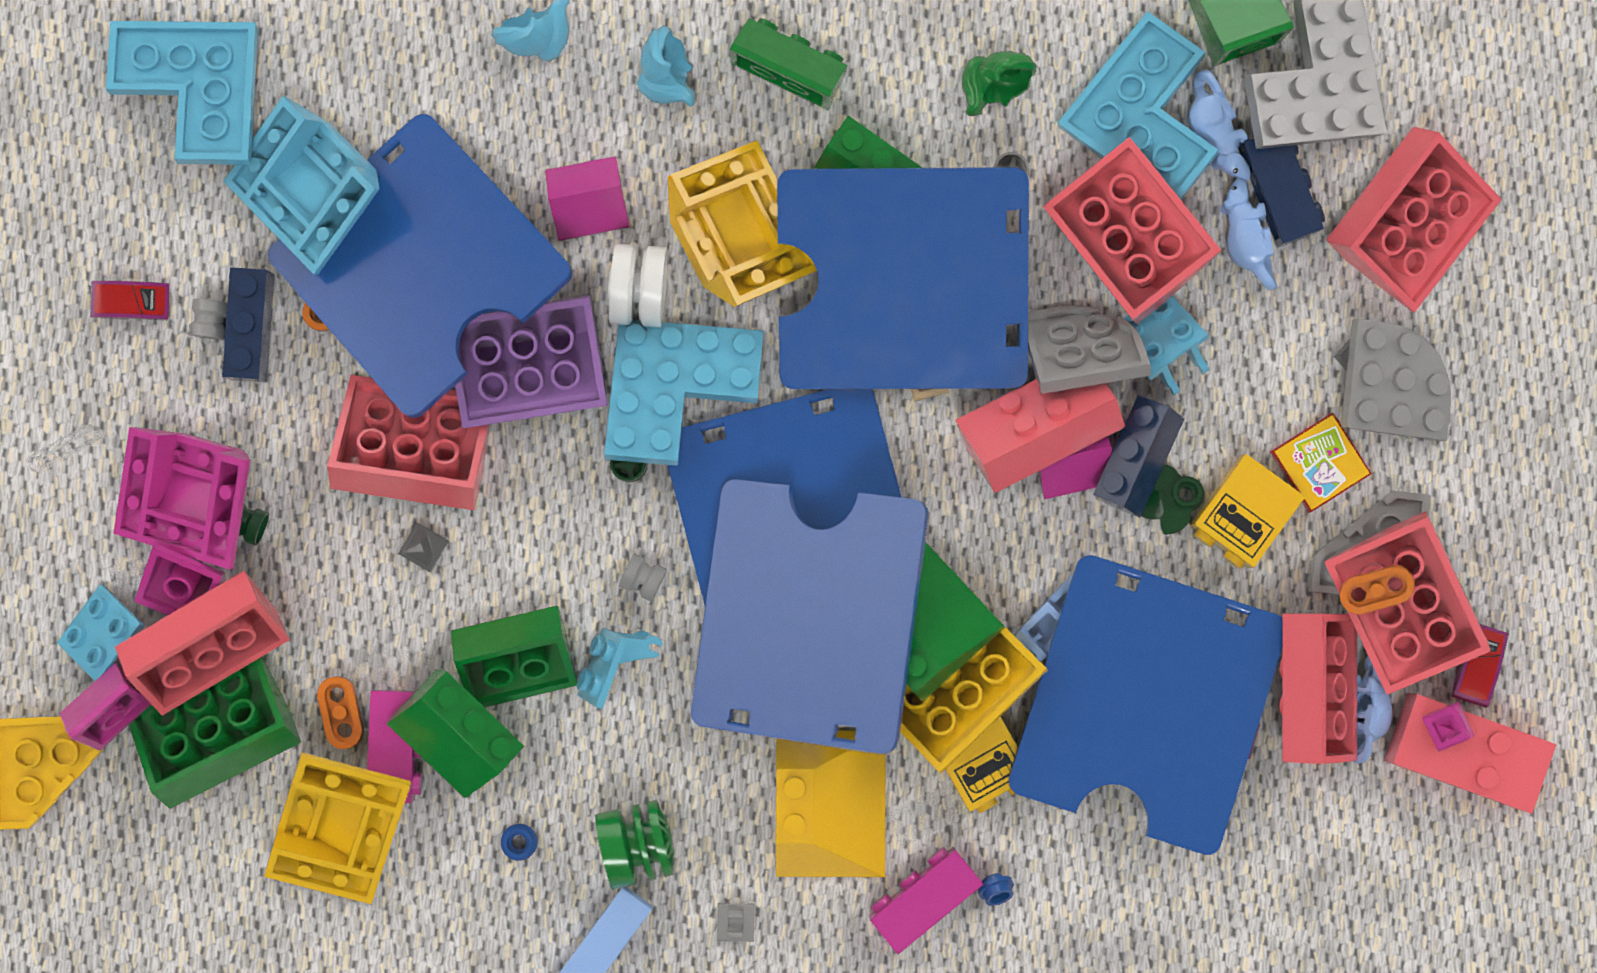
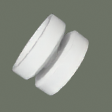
[608,244,668,328]

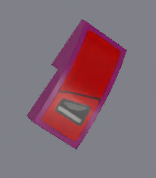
[90,281,170,321]
[1451,624,1509,708]

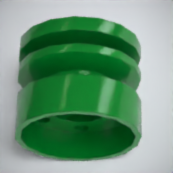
[595,799,675,890]

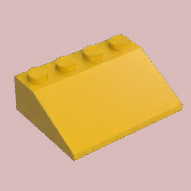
[900,627,1048,774]

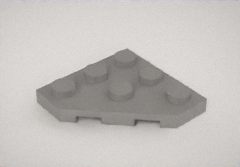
[1308,491,1431,595]

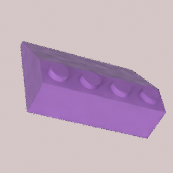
[455,294,608,428]

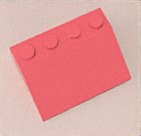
[1326,127,1502,313]
[1043,137,1222,325]
[327,375,490,510]
[1324,511,1491,695]

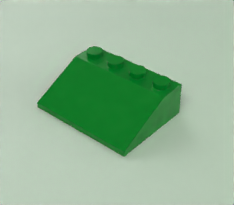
[906,542,1005,702]
[129,656,302,809]

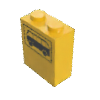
[1190,454,1305,569]
[945,717,1018,813]

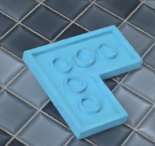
[1058,11,1218,200]
[106,21,258,165]
[604,320,764,466]

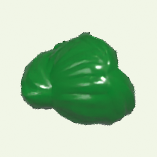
[962,51,1037,117]

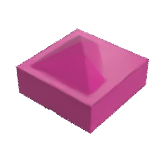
[1422,702,1474,752]

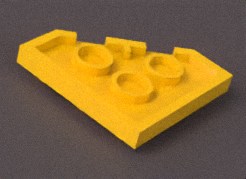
[0,716,104,830]

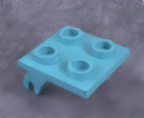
[1123,296,1209,396]
[57,584,145,681]
[577,627,663,709]

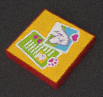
[1270,413,1372,513]

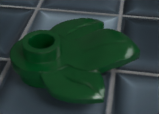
[1141,465,1204,535]

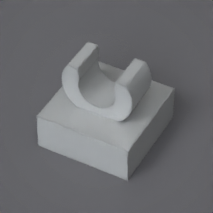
[717,903,755,942]

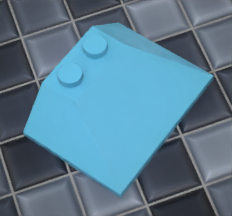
[223,96,379,275]

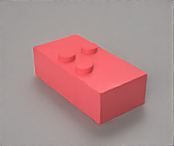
[955,379,1125,493]
[115,571,290,715]
[1279,613,1357,764]
[1384,692,1557,814]

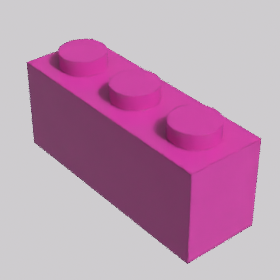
[367,690,423,803]
[869,847,983,954]

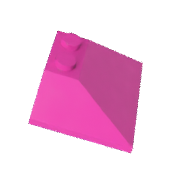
[113,427,250,569]

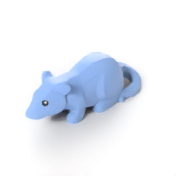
[1188,69,1251,181]
[1220,178,1278,291]
[1353,656,1393,763]

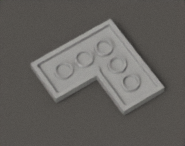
[1244,0,1387,149]

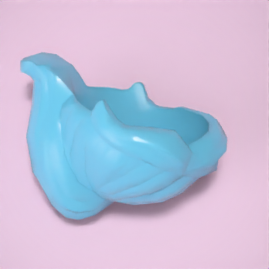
[491,0,569,62]
[637,25,696,106]

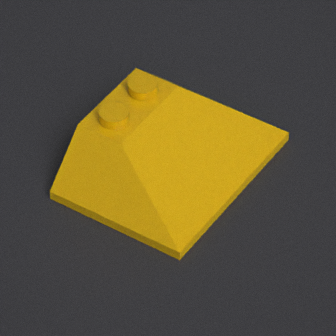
[667,140,817,307]
[776,730,886,877]
[264,752,411,904]

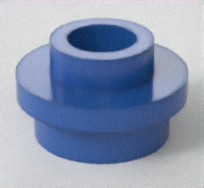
[501,824,538,861]
[978,873,1014,906]

